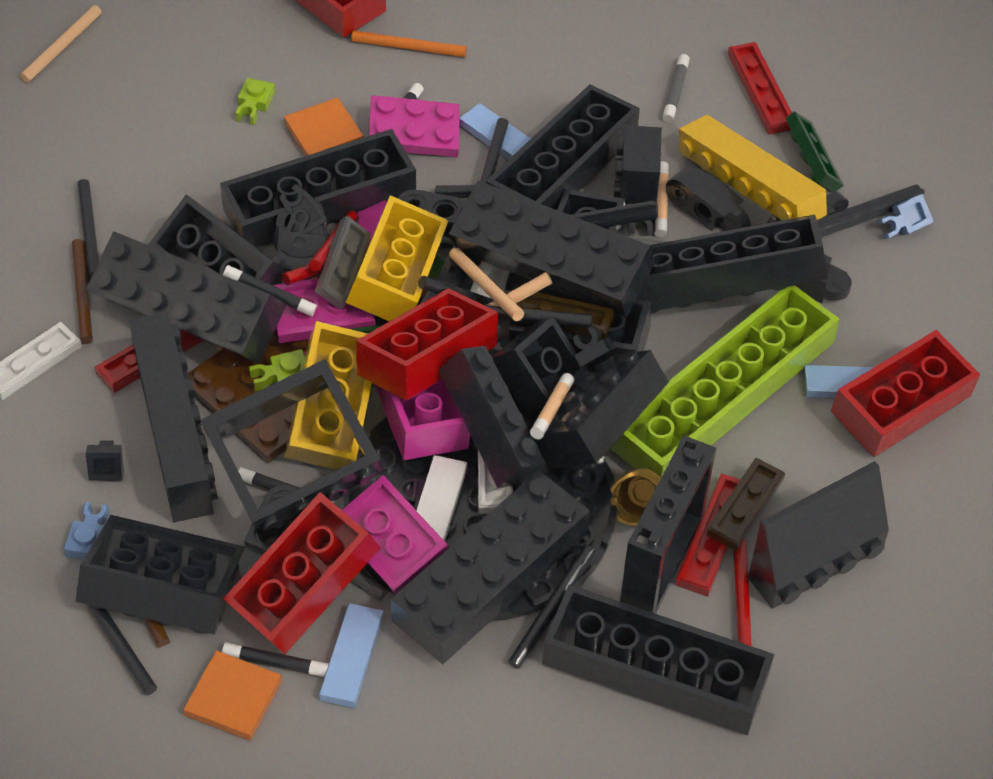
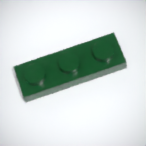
[786,111,844,192]

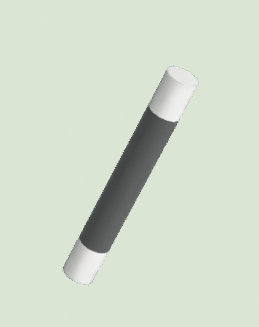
[662,54,690,123]

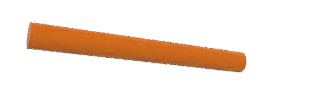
[352,30,467,58]

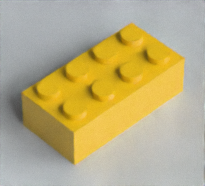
[345,195,448,321]
[284,321,372,470]

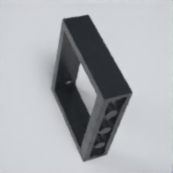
[201,359,383,535]
[620,435,716,614]

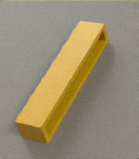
[679,114,827,221]

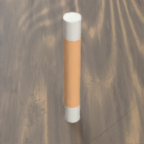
[655,161,669,238]
[530,373,574,439]

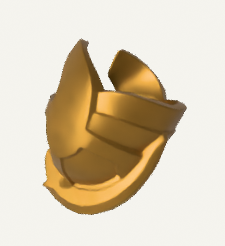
[610,468,661,526]

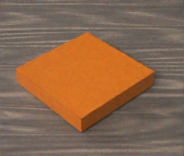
[284,97,363,156]
[183,650,282,741]

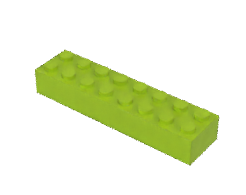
[611,285,840,477]

